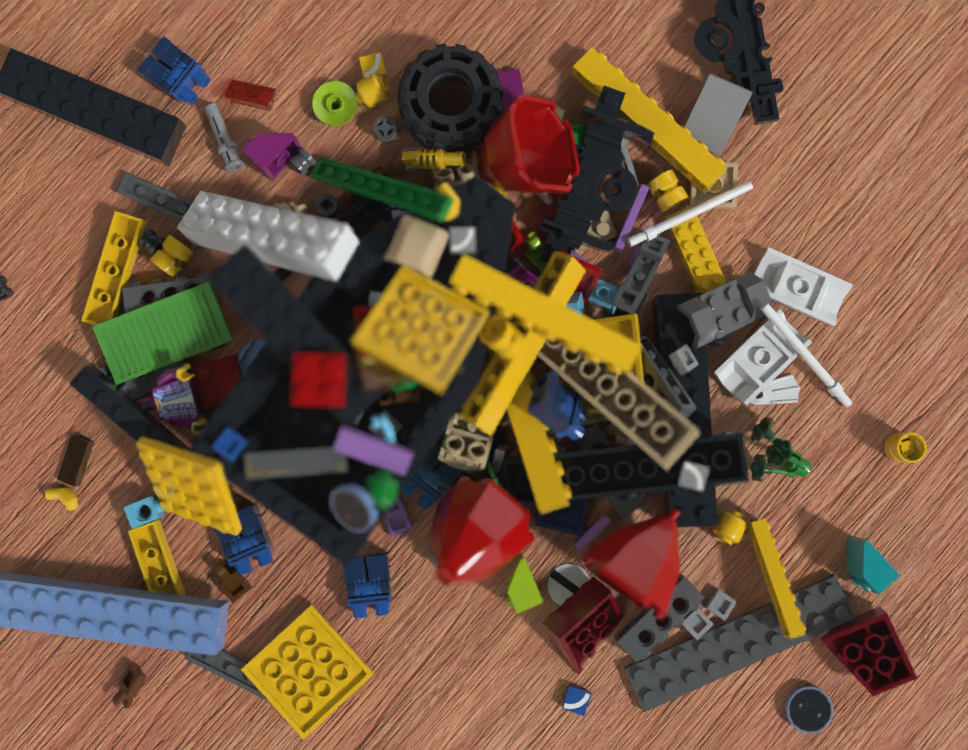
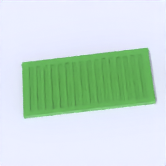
[92,282,233,385]

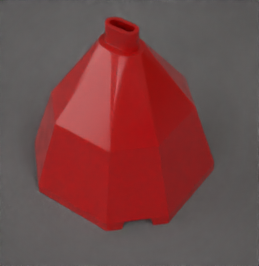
[478,94,580,193]
[430,477,535,586]
[581,508,680,620]

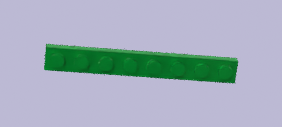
[310,157,455,222]

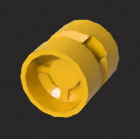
[646,169,689,213]
[150,234,194,278]
[480,315,525,359]
[884,433,927,463]

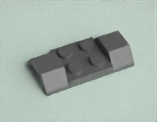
[677,272,772,349]

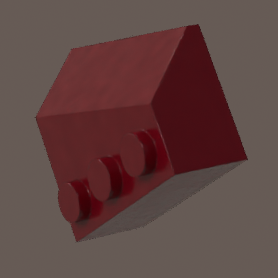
[542,576,623,675]
[820,607,918,696]

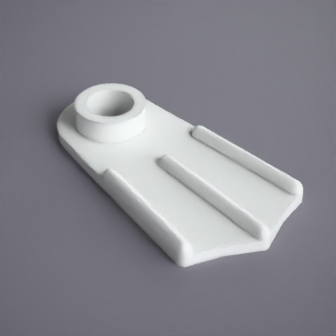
[750,374,801,405]

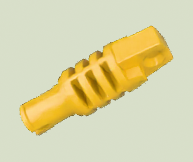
[402,148,466,169]

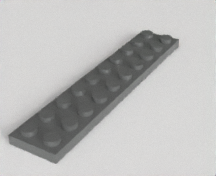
[624,575,855,712]

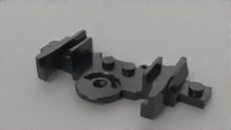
[694,0,783,125]
[539,85,654,263]

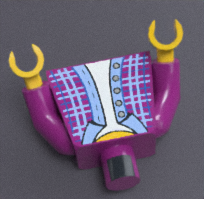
[141,364,207,436]

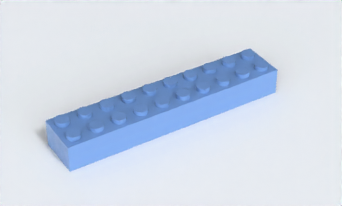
[0,572,229,656]

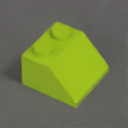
[504,553,543,614]

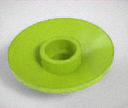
[312,81,358,126]

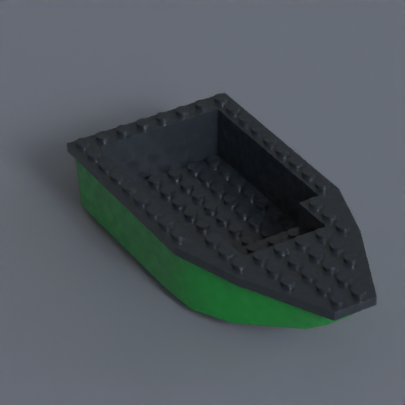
[187,176,516,567]

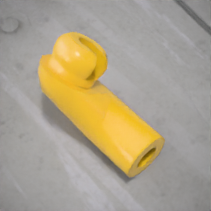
[437,182,460,221]
[45,487,78,511]

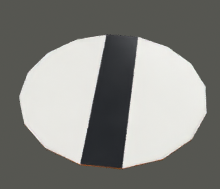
[547,564,590,606]

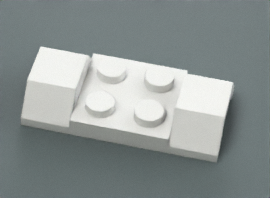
[754,247,853,327]
[713,309,812,406]

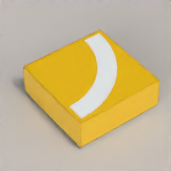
[359,52,387,78]

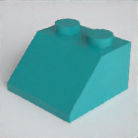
[846,535,900,595]

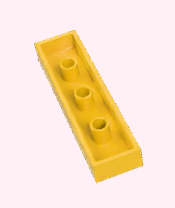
[664,206,727,293]
[81,211,147,325]
[747,519,806,639]
[128,520,186,596]

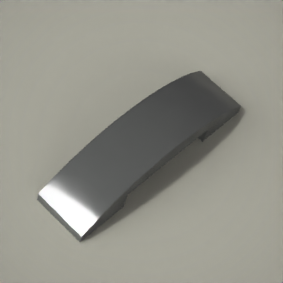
[612,235,670,314]

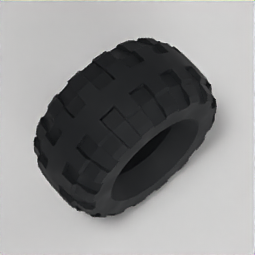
[397,44,503,153]

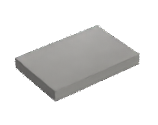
[685,73,752,156]

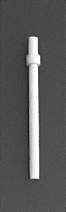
[627,181,753,247]
[760,303,852,408]

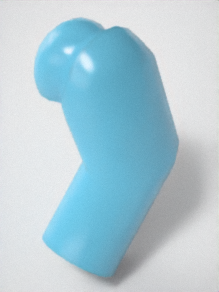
[371,414,396,444]

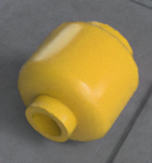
[355,74,390,108]
[712,509,747,546]

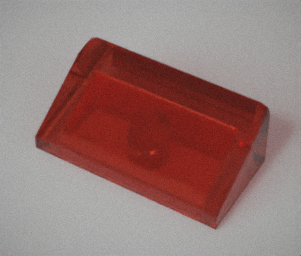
[224,79,276,111]

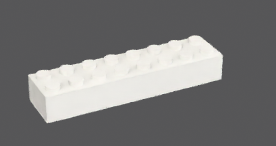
[177,191,359,281]

